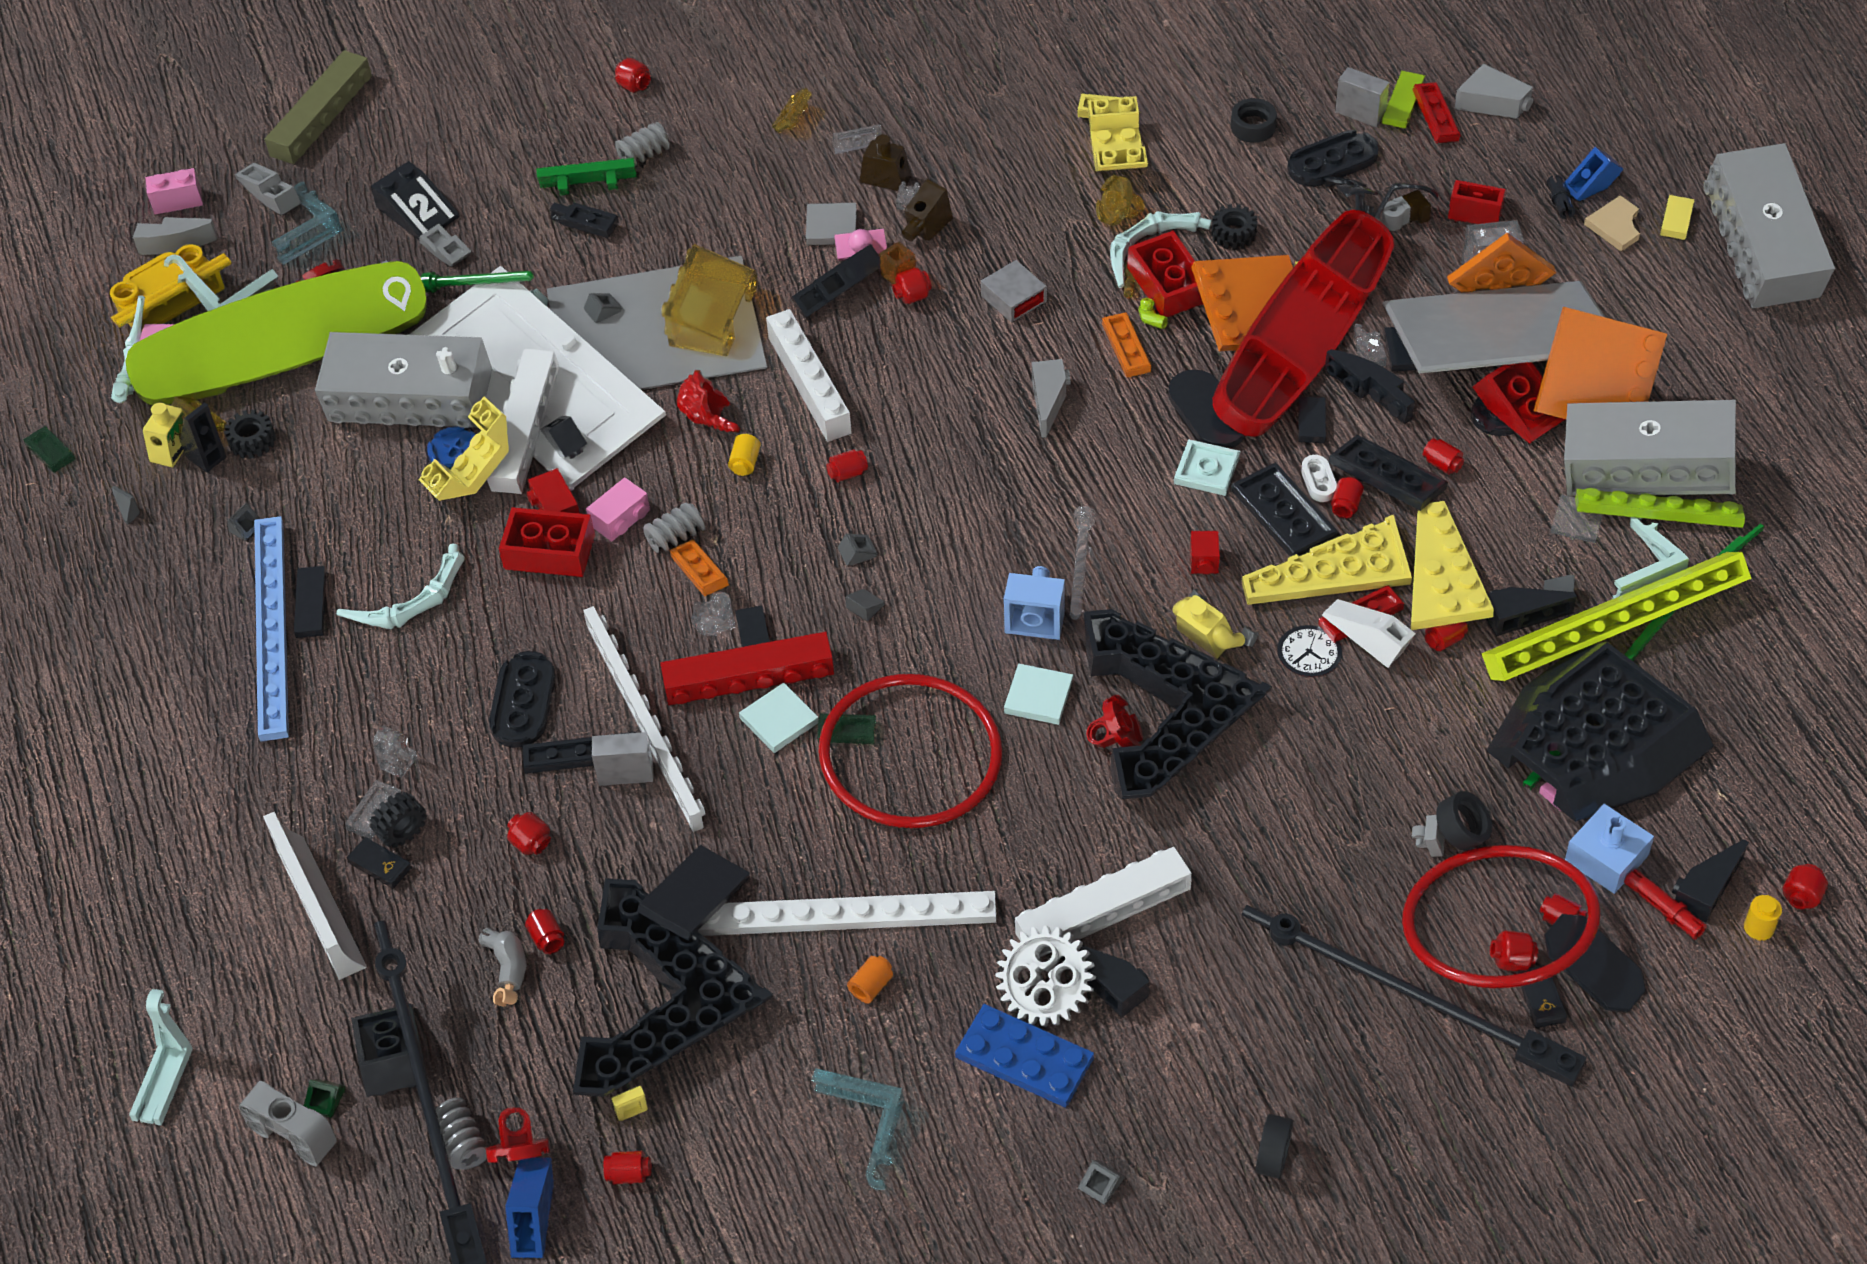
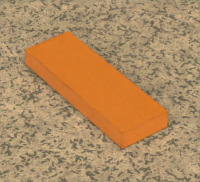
[1102,312,1151,378]
[669,539,729,597]

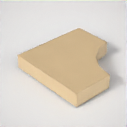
[1584,195,1640,252]

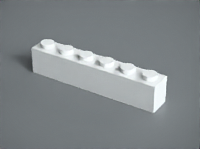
[766,309,852,442]
[487,349,559,494]
[1015,847,1192,957]

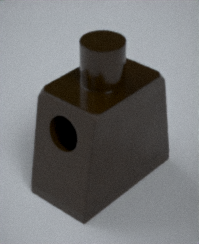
[859,134,911,192]
[901,179,953,242]

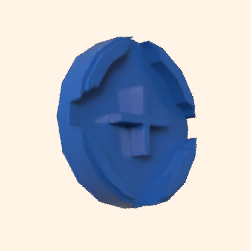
[427,426,476,470]

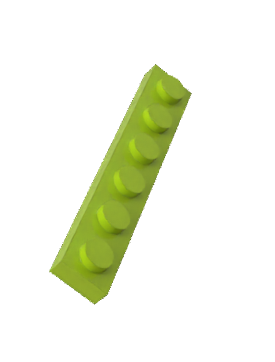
[1575,488,1745,528]

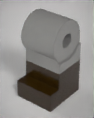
[1381,189,1431,231]

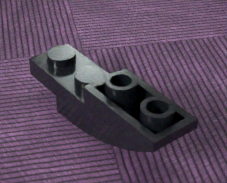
[791,244,885,319]
[1325,349,1415,424]

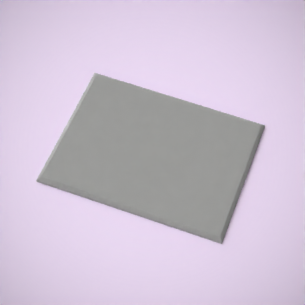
[547,256,767,390]
[1383,281,1606,374]

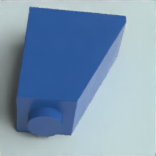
[505,1157,554,1258]

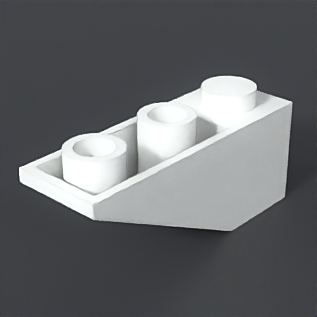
[1322,599,1416,668]

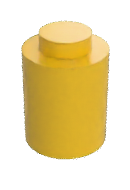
[728,434,761,476]
[1744,895,1782,940]

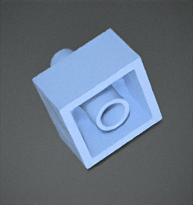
[1004,566,1065,640]
[1565,804,1654,894]

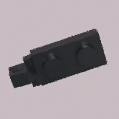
[550,202,619,238]

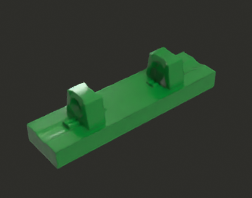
[536,158,637,195]

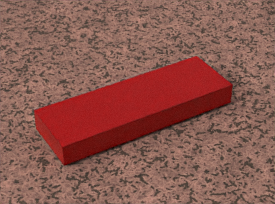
[1412,82,1461,143]
[1318,585,1404,643]

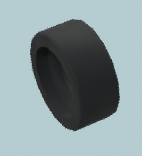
[1230,98,1277,143]
[1436,791,1492,851]
[1255,1114,1293,1179]

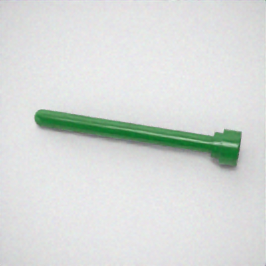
[421,271,534,293]

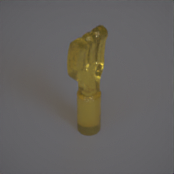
[1123,261,1135,298]

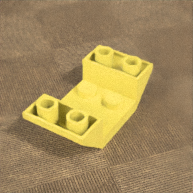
[1088,96,1148,172]
[419,396,509,501]

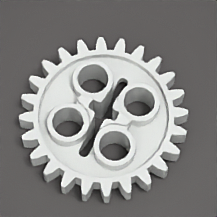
[995,926,1096,1027]

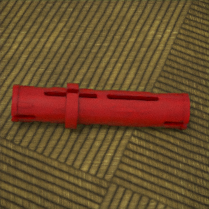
[1624,869,1707,940]

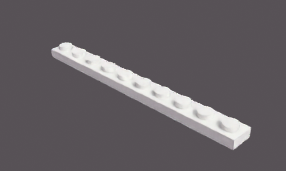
[583,606,706,832]
[697,891,996,936]

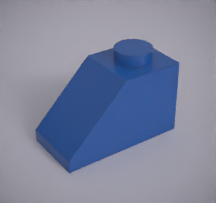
[1563,147,1624,201]

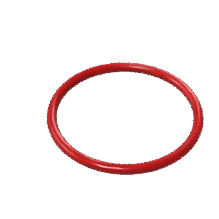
[818,674,1002,828]
[1402,845,1601,988]

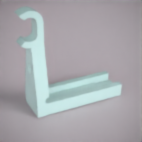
[164,255,279,311]
[1612,517,1689,599]
[129,989,193,1126]

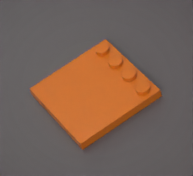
[1191,255,1293,352]
[1534,307,1667,420]

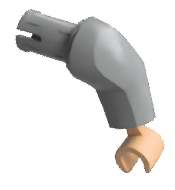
[479,928,527,1007]

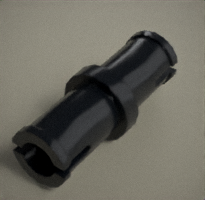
[1546,175,1575,219]

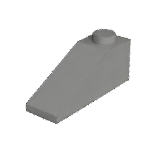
[1032,359,1070,438]

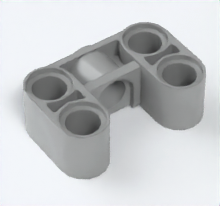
[239,1081,337,1167]

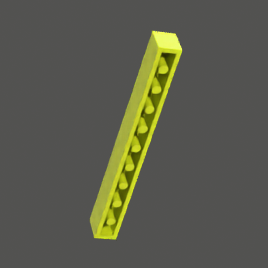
[1481,552,1751,681]

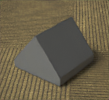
[227,503,260,541]

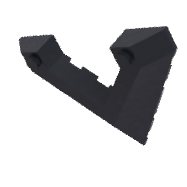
[1084,609,1272,799]
[573,878,773,1097]

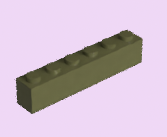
[265,50,372,165]

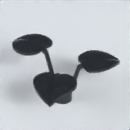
[1324,177,1438,219]

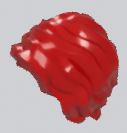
[677,370,741,433]

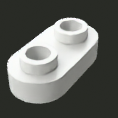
[1301,455,1337,502]

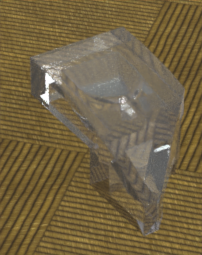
[1354,324,1386,367]

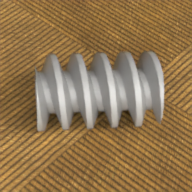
[615,121,670,166]
[643,503,705,553]
[436,1098,487,1170]

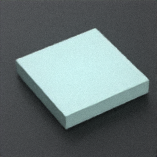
[1174,439,1240,496]
[1004,663,1073,725]
[739,683,819,753]

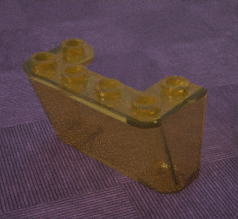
[661,244,758,356]

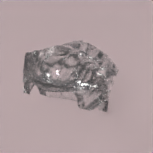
[691,592,735,636]

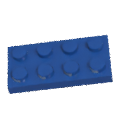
[955,1004,1094,1108]

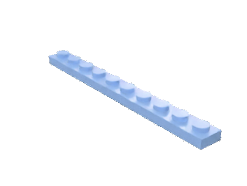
[254,516,289,742]

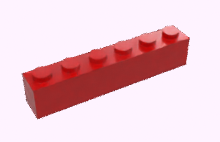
[660,632,834,705]

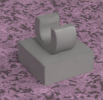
[1412,815,1445,857]

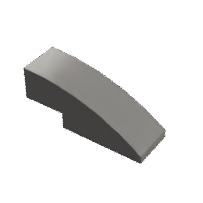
[235,163,301,215]
[133,217,218,255]

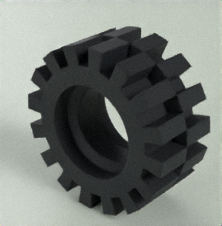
[1211,204,1257,250]
[224,410,276,459]
[370,792,427,848]

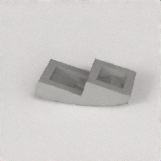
[419,224,471,266]

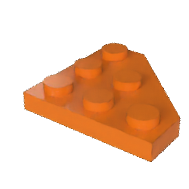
[1447,233,1556,293]

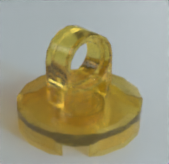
[1096,175,1145,226]

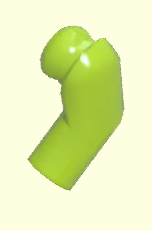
[1138,298,1168,329]

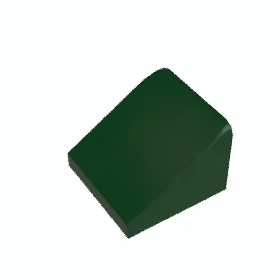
[304,1079,346,1117]

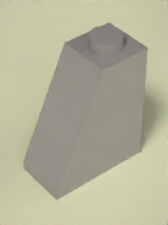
[1455,64,1533,118]

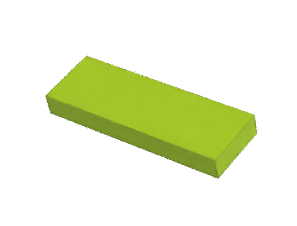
[1382,71,1425,129]

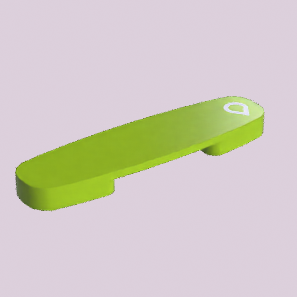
[125,261,427,405]

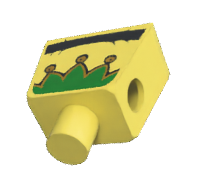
[143,403,187,468]

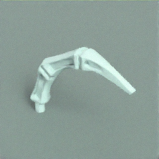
[1110,211,1212,288]
[111,296,145,403]
[336,544,465,629]

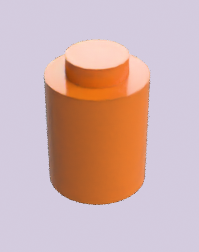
[847,956,893,1004]

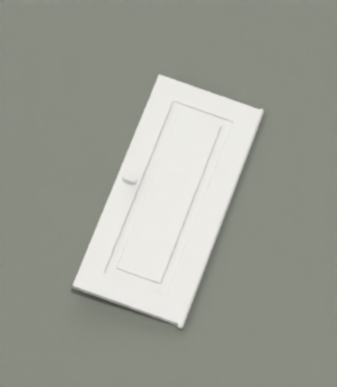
[407,266,666,491]

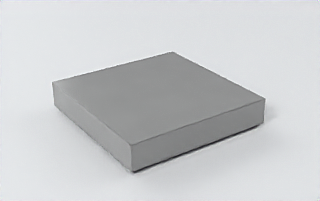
[806,203,857,245]

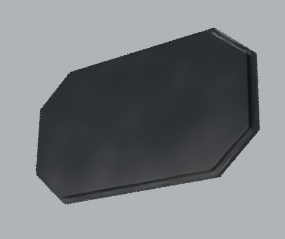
[1544,914,1646,1012]

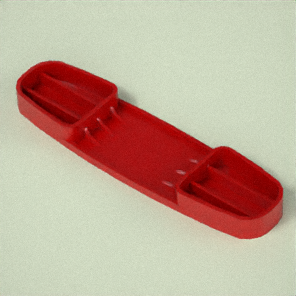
[1212,209,1394,437]

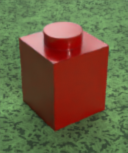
[1190,531,1220,575]

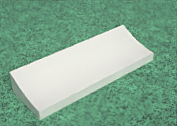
[263,812,367,980]

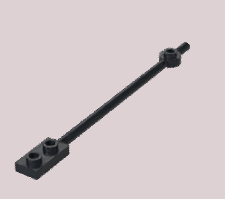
[1242,905,1587,1087]
[374,920,487,1264]

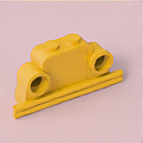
[110,244,232,331]

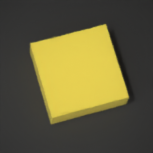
[611,1086,648,1121]

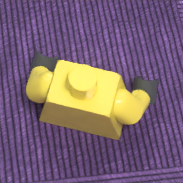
[1173,588,1260,659]

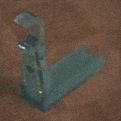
[272,182,343,265]
[812,1068,904,1190]

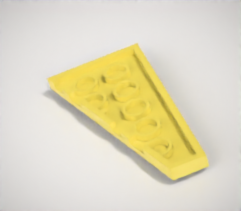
[1411,501,1494,630]
[1242,515,1412,605]

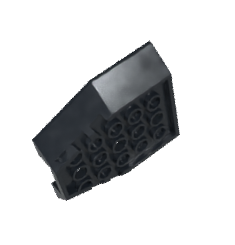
[1487,642,1714,822]

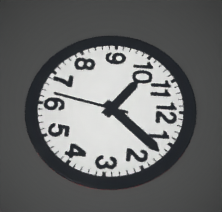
[1277,625,1342,677]

